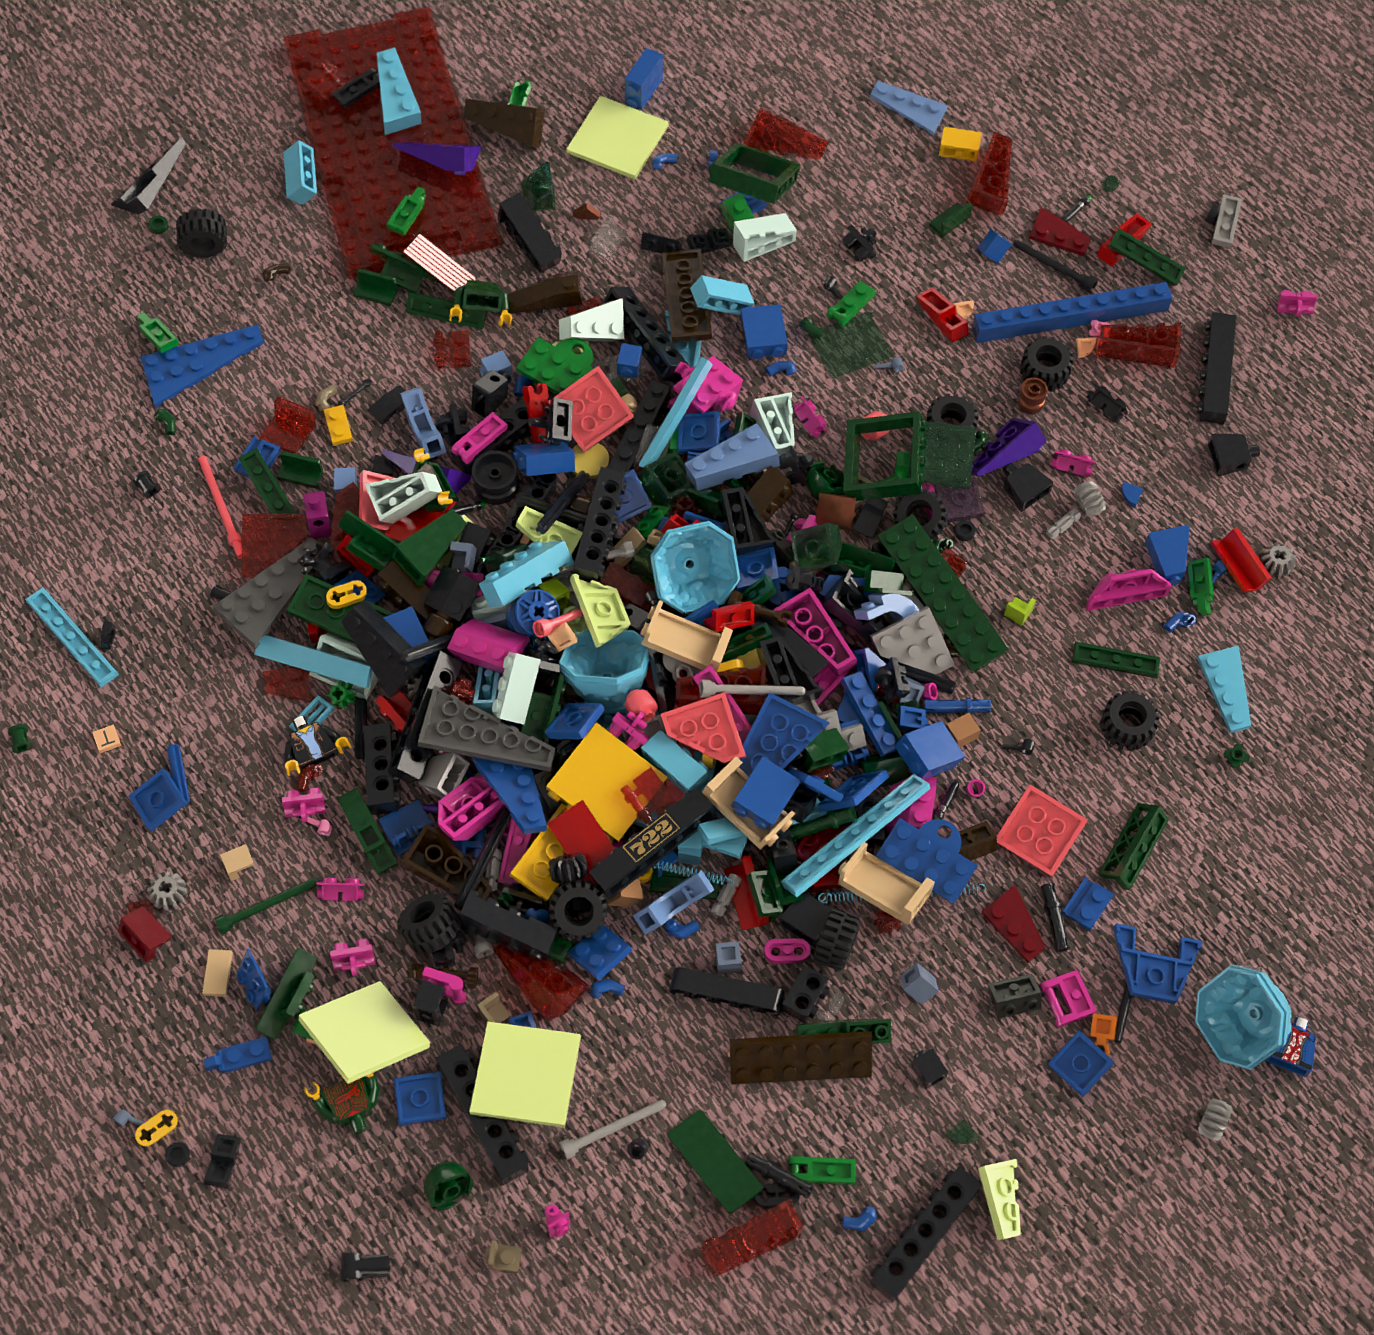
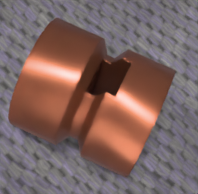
[1018,378,1048,414]

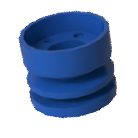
[506,589,560,640]

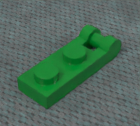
[826,281,876,326]
[788,1156,856,1185]

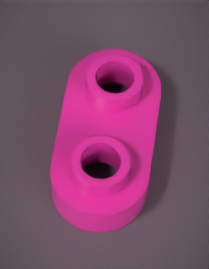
[764,938,810,964]

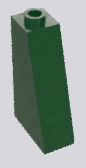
[391,509,466,587]

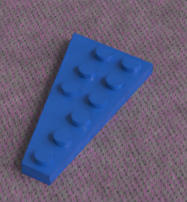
[140,324,264,408]
[712,692,830,819]
[470,722,547,834]

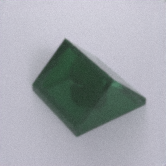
[521,161,556,212]

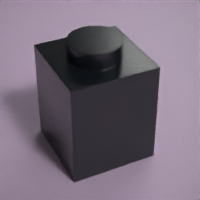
[911,1048,948,1089]

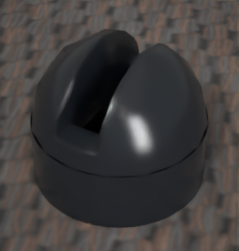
[627,1138,648,1160]

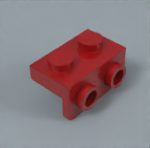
[376,691,412,733]

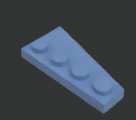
[870,81,948,135]

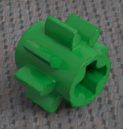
[328,680,357,708]

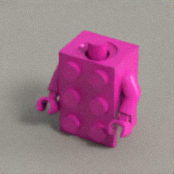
[668,356,743,414]

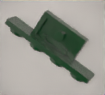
[369,243,442,293]
[338,510,398,571]
[811,534,896,579]
[520,675,566,744]
[256,948,317,1040]

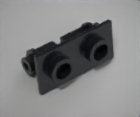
[640,232,682,254]
[1087,384,1128,422]

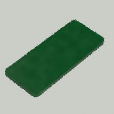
[668,1110,762,1214]

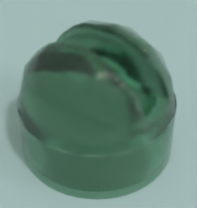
[1102,175,1119,192]

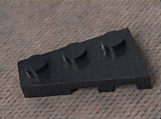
[648,647,678,715]

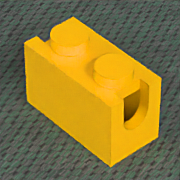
[939,127,982,162]

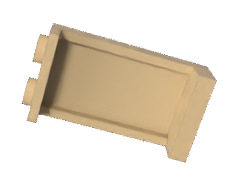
[641,600,733,671]
[701,757,795,850]
[838,842,935,925]

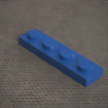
[840,671,898,757]

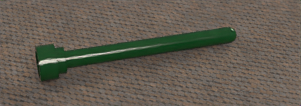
[214,877,320,934]

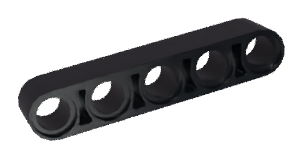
[669,967,785,1016]

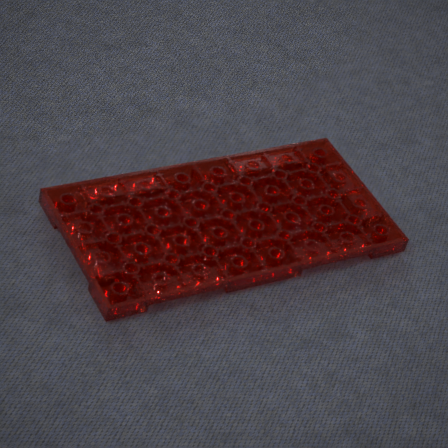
[283,7,502,280]

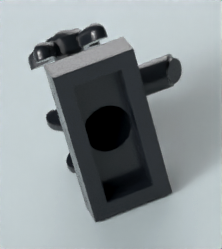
[528,398,573,445]
[297,542,353,585]
[527,637,560,692]

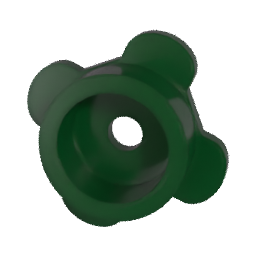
[1223,744,1250,768]

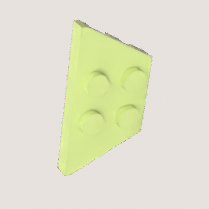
[570,574,631,648]

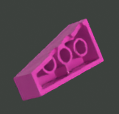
[773,588,857,675]

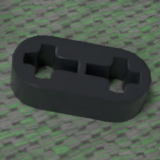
[754,1184,800,1208]

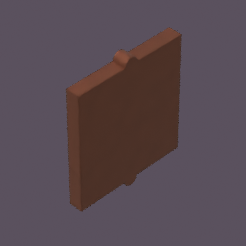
[815,493,856,531]

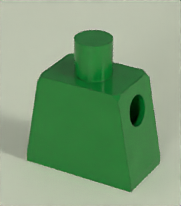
[719,193,754,234]

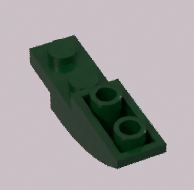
[337,787,398,875]
[796,1018,892,1044]

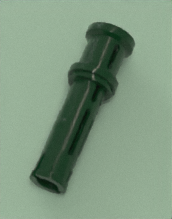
[789,807,857,841]

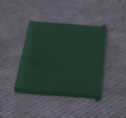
[806,312,894,379]

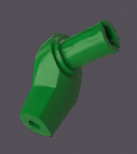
[877,451,910,482]

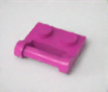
[422,966,466,1005]
[1038,970,1097,1028]

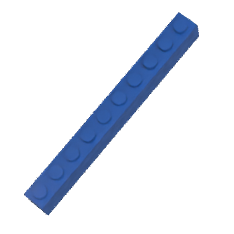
[972,282,1172,343]

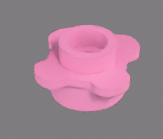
[1089,320,1110,339]

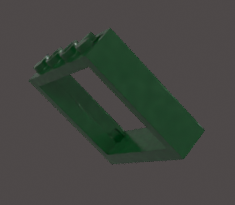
[709,143,801,204]
[843,411,927,501]

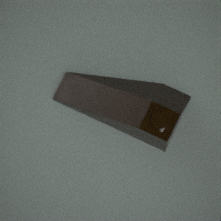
[507,270,582,314]
[402,823,493,900]

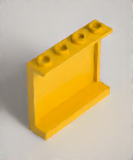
[546,722,668,844]

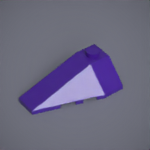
[394,142,481,175]
[966,418,1047,476]
[382,449,472,494]

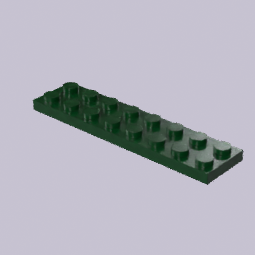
[877,514,1009,674]
[287,574,457,683]

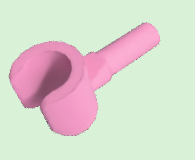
[307,817,332,836]

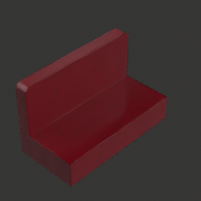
[118,906,171,963]

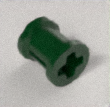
[8,724,32,753]

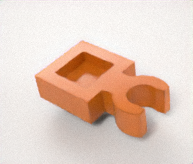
[1090,1013,1117,1056]

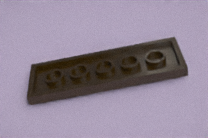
[662,249,712,343]
[729,1031,872,1084]

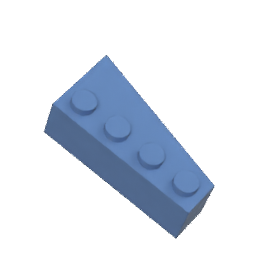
[685,423,780,491]

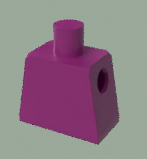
[303,491,332,539]

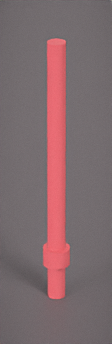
[198,456,246,559]

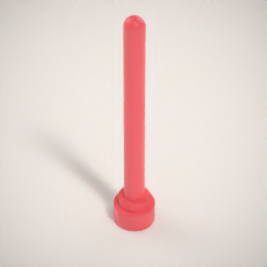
[533,608,584,638]

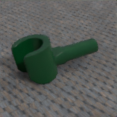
[496,891,514,910]

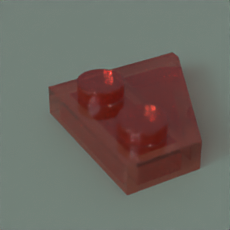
[263,666,313,703]

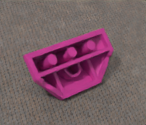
[1085,569,1172,611]
[885,775,936,835]
[438,776,506,841]

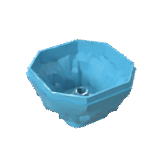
[650,521,740,614]
[559,630,650,707]
[1195,965,1292,1070]

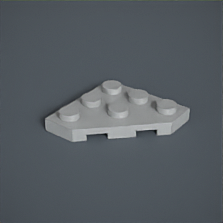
[870,607,955,674]

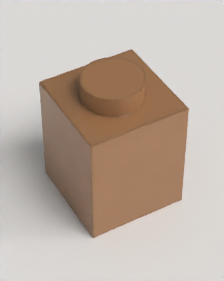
[946,713,981,747]
[607,878,643,907]

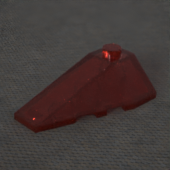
[744,106,829,160]
[493,944,589,1020]

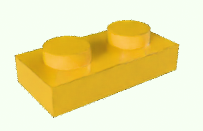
[323,405,353,446]

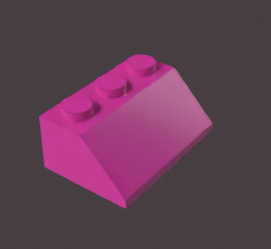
[447,618,530,674]

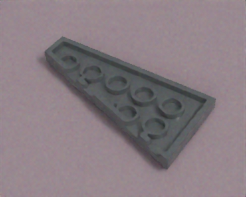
[213,537,323,649]
[418,685,555,772]

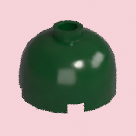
[806,461,844,500]
[424,1161,474,1211]

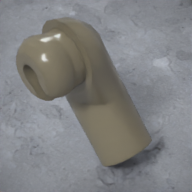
[315,384,338,411]

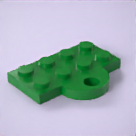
[516,337,607,395]

